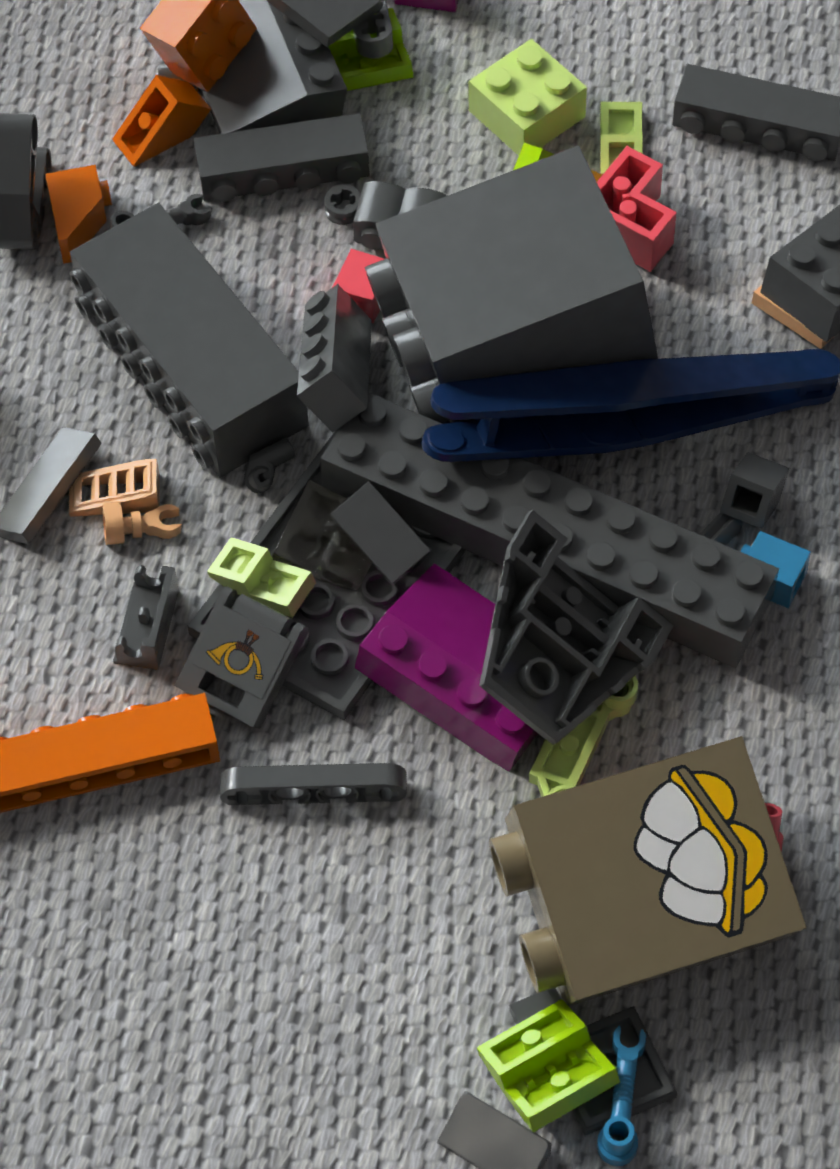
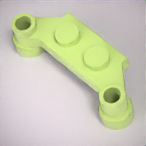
[529,676,638,797]

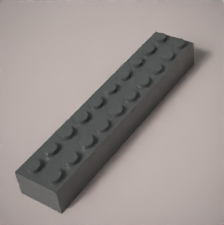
[321,392,780,669]

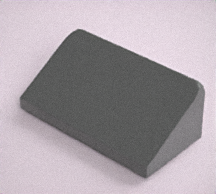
[437,1091,551,1169]

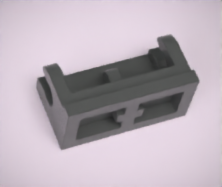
[330,481,430,586]
[113,565,179,670]

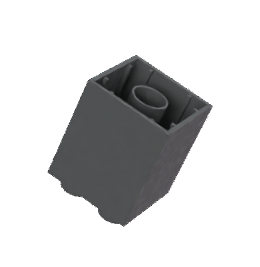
[364,145,658,424]

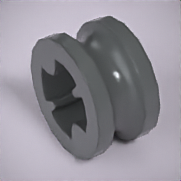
[324,184,361,225]

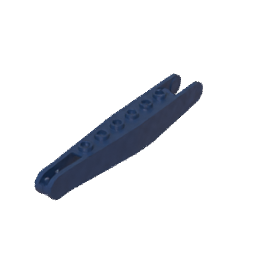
[421,349,840,462]

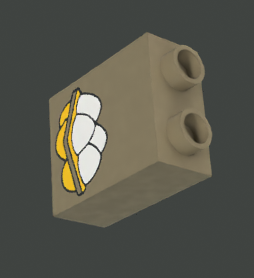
[489,736,807,1006]

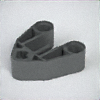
[0,113,52,250]

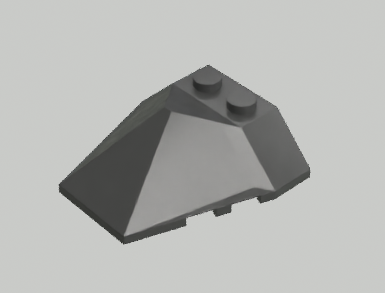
[479,509,674,745]

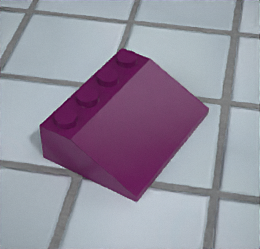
[354,563,538,772]

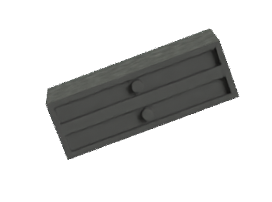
[69,202,309,478]

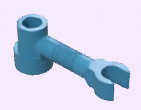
[597,1026,646,1166]

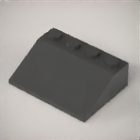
[201,0,347,134]

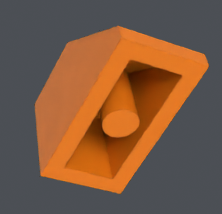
[112,75,211,167]
[45,165,112,264]

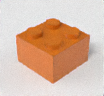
[139,0,257,92]

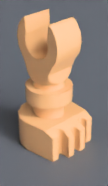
[102,501,182,545]

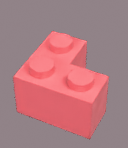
[597,146,677,272]

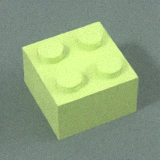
[468,38,587,156]

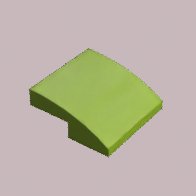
[329,7,414,91]
[476,999,620,1133]

